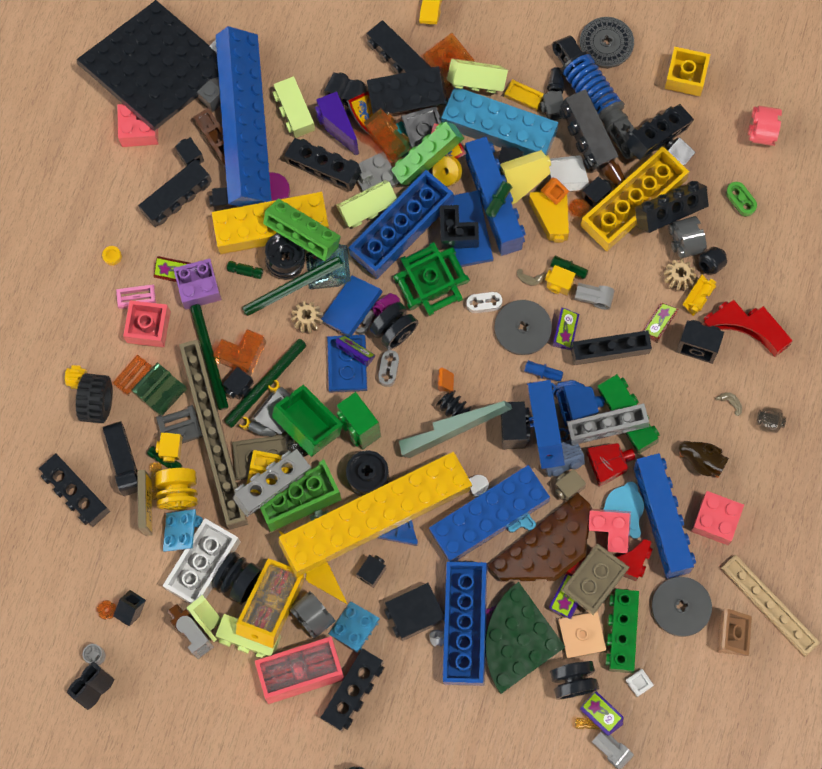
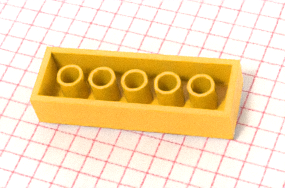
[581,147,690,251]
[212,192,329,254]

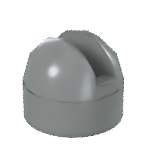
[430,630,444,647]

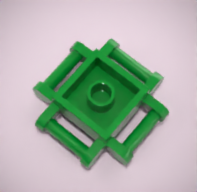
[393,242,470,316]

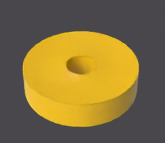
[432,156,462,186]

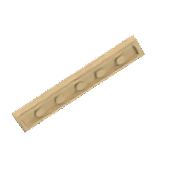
[721,555,820,657]

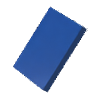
[321,275,382,337]
[327,335,367,393]

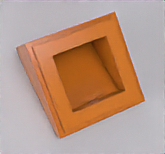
[540,177,569,205]
[438,368,454,392]

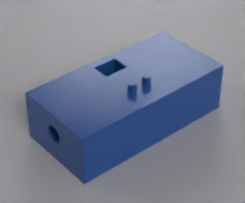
[527,380,565,469]

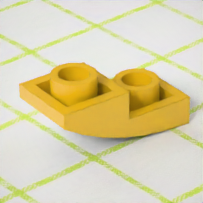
[419,0,442,24]

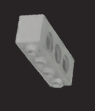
[567,404,649,445]
[233,449,311,517]

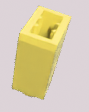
[500,150,551,204]

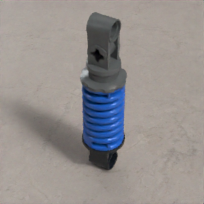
[552,35,635,159]

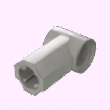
[575,283,615,310]
[592,731,634,769]

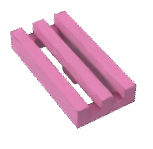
[116,284,156,309]

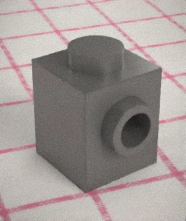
[540,91,564,120]

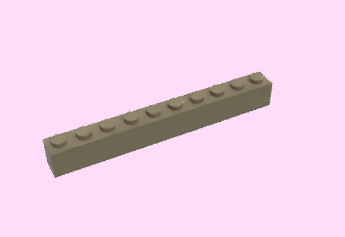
[179,339,248,530]

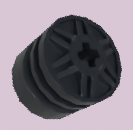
[265,233,305,280]
[212,552,263,605]

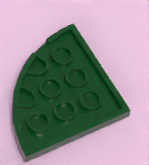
[485,582,565,694]

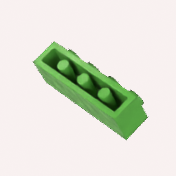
[391,121,465,186]
[263,198,341,261]

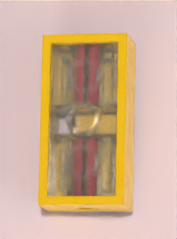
[236,558,305,648]

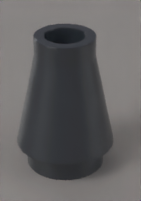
[547,67,565,94]

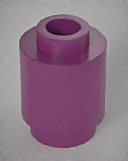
[373,293,400,317]

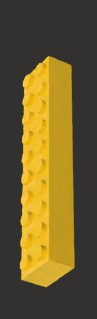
[278,451,472,577]

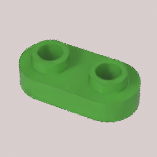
[726,182,757,216]

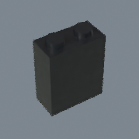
[383,583,445,641]

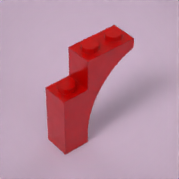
[703,299,793,357]
[564,539,653,581]

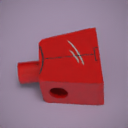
[586,443,636,487]

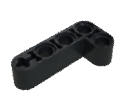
[103,421,138,497]

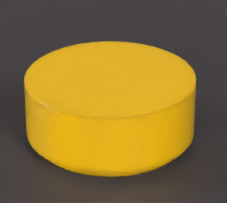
[102,246,122,266]

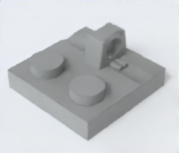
[357,151,400,191]

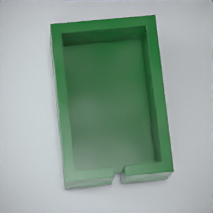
[272,384,343,457]
[336,392,381,450]

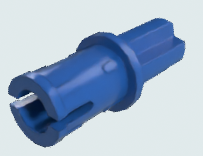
[524,360,563,382]

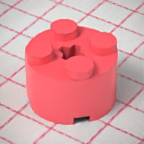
[748,106,782,146]

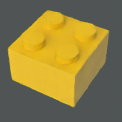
[664,47,711,96]

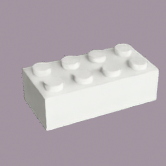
[163,518,241,604]

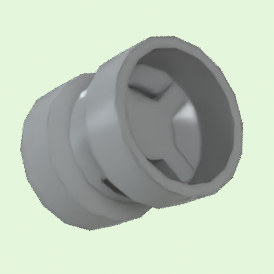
[82,644,106,665]

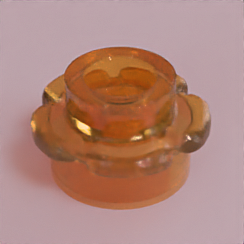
[569,199,588,217]
[97,600,116,620]

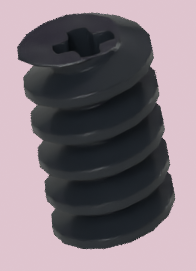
[436,390,472,433]

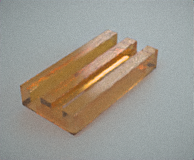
[113,354,153,396]

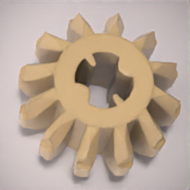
[664,258,696,292]
[291,301,323,334]

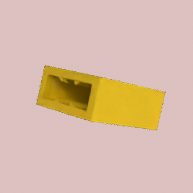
[529,192,569,243]

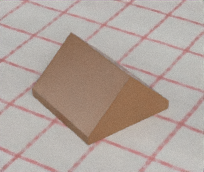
[717,609,752,656]

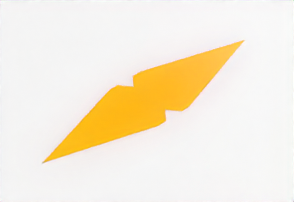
[279,531,348,605]

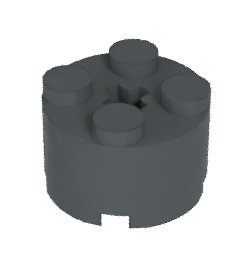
[668,216,707,259]
[289,591,336,638]

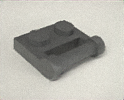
[156,405,203,444]

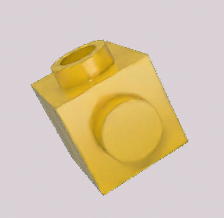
[545,265,576,296]
[156,432,183,463]

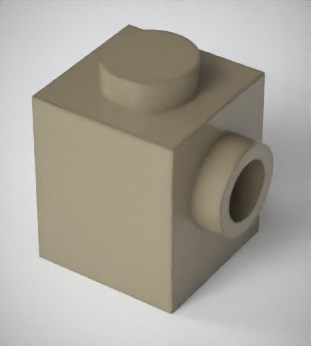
[555,469,586,502]

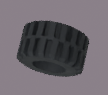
[76,373,113,423]

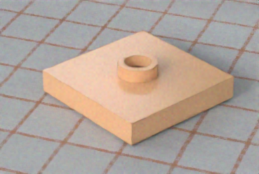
[558,611,606,659]

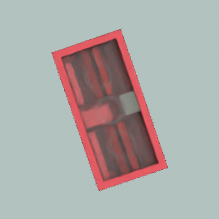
[255,636,344,704]

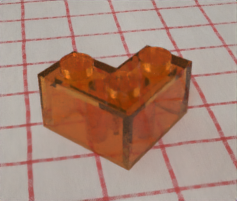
[364,109,410,163]
[214,329,266,376]

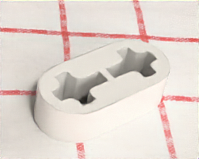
[467,292,502,313]

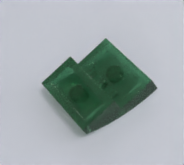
[132,362,187,416]

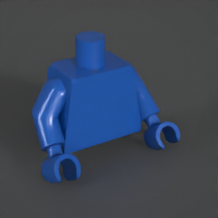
[551,380,605,441]

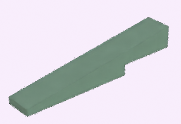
[399,401,512,458]

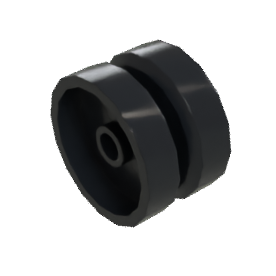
[370,302,419,350]
[346,450,390,496]
[550,661,599,700]

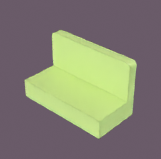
[186,595,222,642]

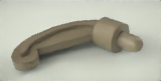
[517,269,546,286]
[715,392,742,416]

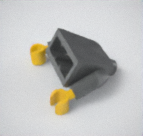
[239,380,290,437]

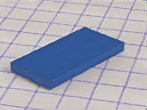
[451,190,493,267]

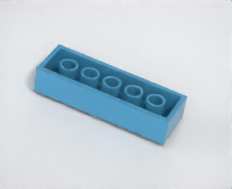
[441,87,558,156]

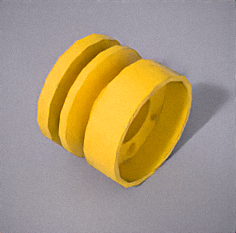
[155,468,198,510]

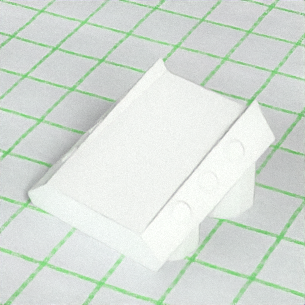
[548,155,589,192]

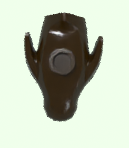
[678,441,729,478]

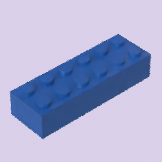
[465,136,526,256]
[348,170,454,279]
[633,453,696,579]
[429,465,550,562]
[443,562,488,686]

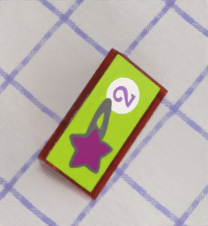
[154,256,191,282]
[643,302,679,343]

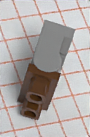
[168,604,214,659]

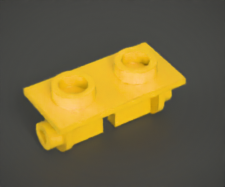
[682,274,716,316]

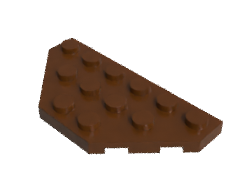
[488,493,592,581]

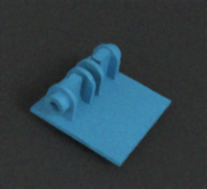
[163,509,203,552]
[329,601,380,653]

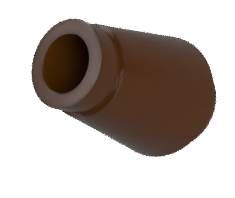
[602,161,626,187]

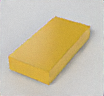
[504,79,544,112]

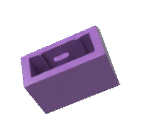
[173,259,222,310]

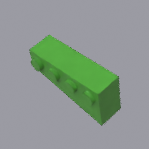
[260,459,342,532]

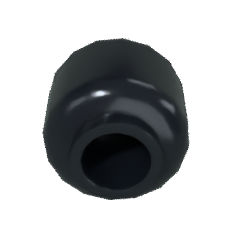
[699,247,727,274]

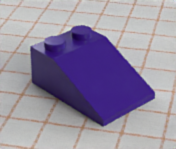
[315,92,359,155]

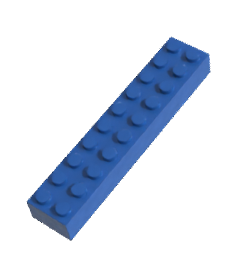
[216,26,272,207]

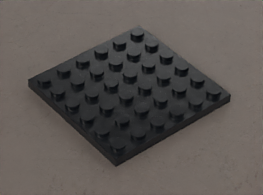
[77,0,219,131]

